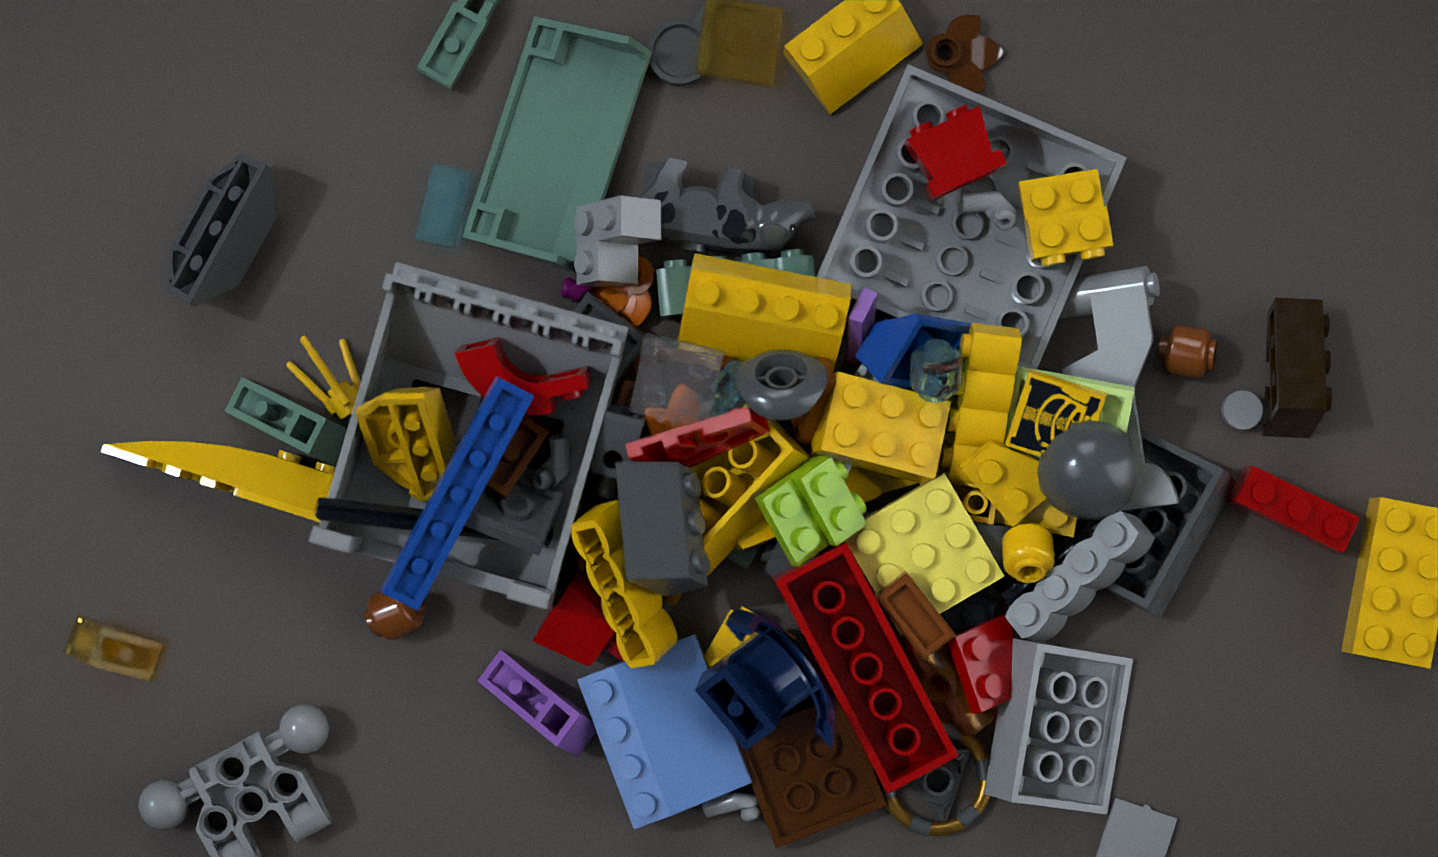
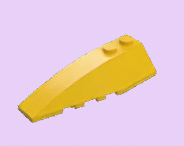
[101,441,336,522]

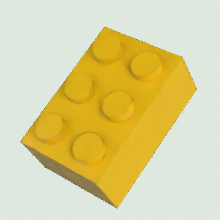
[809,372,951,483]

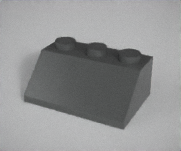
[615,462,710,597]

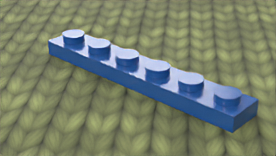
[380,376,534,611]

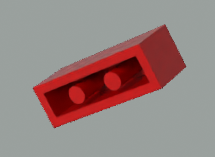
[1227,465,1361,553]

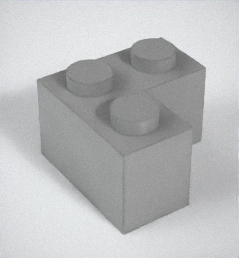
[574,195,661,289]

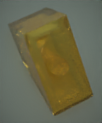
[64,615,166,682]

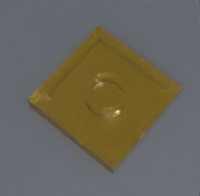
[694,0,783,87]

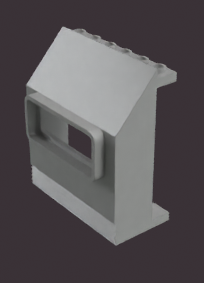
[309,262,629,609]

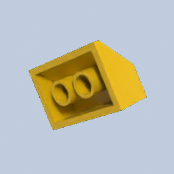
[783,0,923,115]

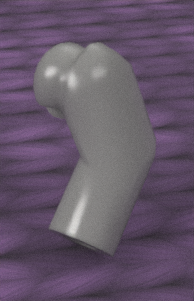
[962,191,1017,231]
[702,792,762,822]

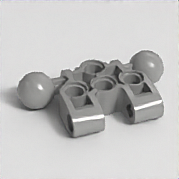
[138,704,333,857]

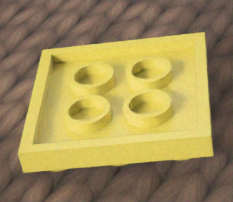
[845,472,1004,636]

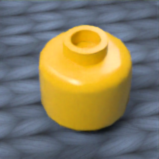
[1002,522,1055,583]

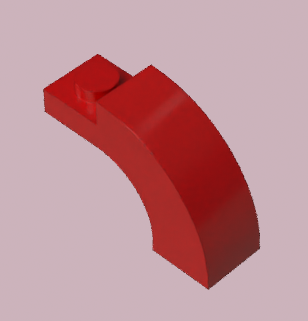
[455,337,592,415]

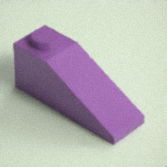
[478,649,597,757]

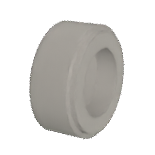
[1221,390,1263,430]

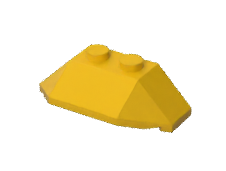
[355,387,456,501]

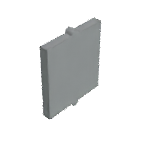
[1095,797,1177,857]

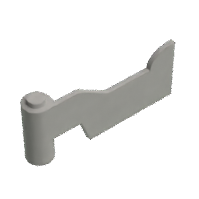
[1058,266,1179,511]

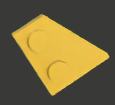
[959,439,1046,527]

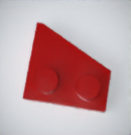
[947,614,1013,714]

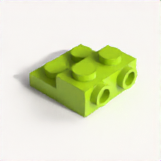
[755,455,867,567]

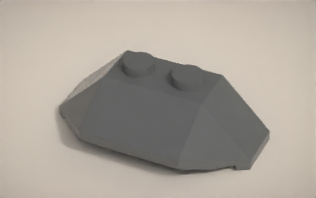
[165,152,277,307]

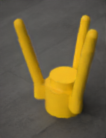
[286,336,361,420]

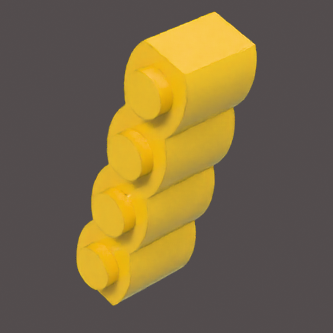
[940,323,1022,483]
[571,500,677,669]

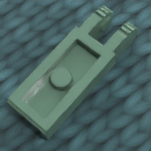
[416,0,500,90]

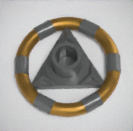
[878,721,991,836]

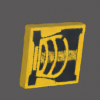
[1005,369,1107,457]

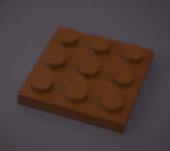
[737,697,887,848]

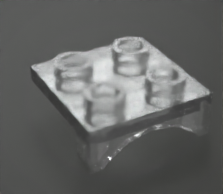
[629,333,725,426]

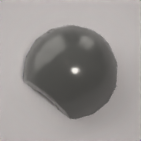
[1037,420,1136,521]

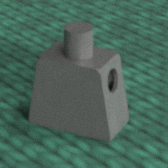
[589,403,647,499]

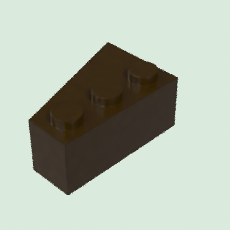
[1263,297,1332,438]

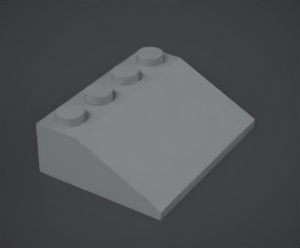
[984,638,1133,814]

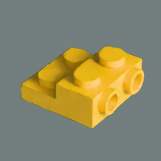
[1017,169,1113,267]

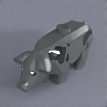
[639,158,817,255]

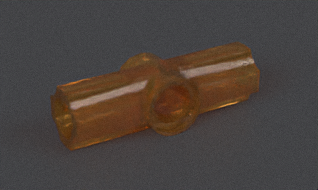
[898,635,994,737]

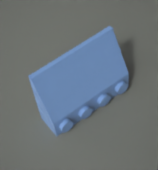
[577,634,752,829]

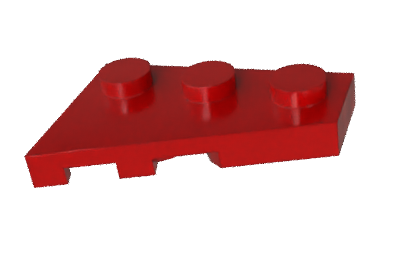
[625,407,770,468]

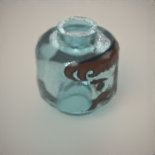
[910,339,963,402]

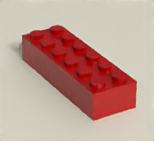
[772,541,959,794]

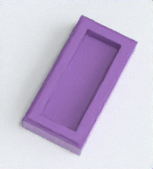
[845,288,877,366]

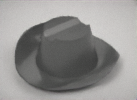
[735,349,828,420]

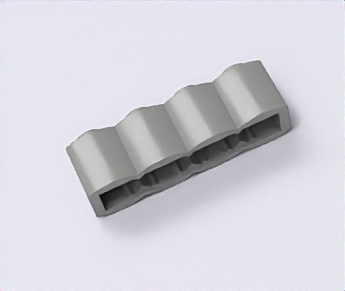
[1005,511,1155,642]

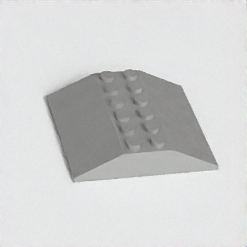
[817,64,1127,369]

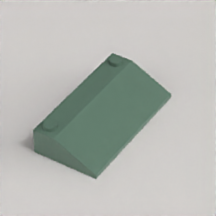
[462,16,653,273]

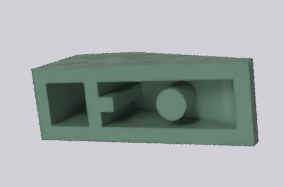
[224,377,347,466]

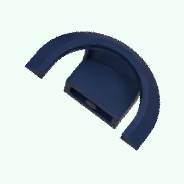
[695,609,836,750]

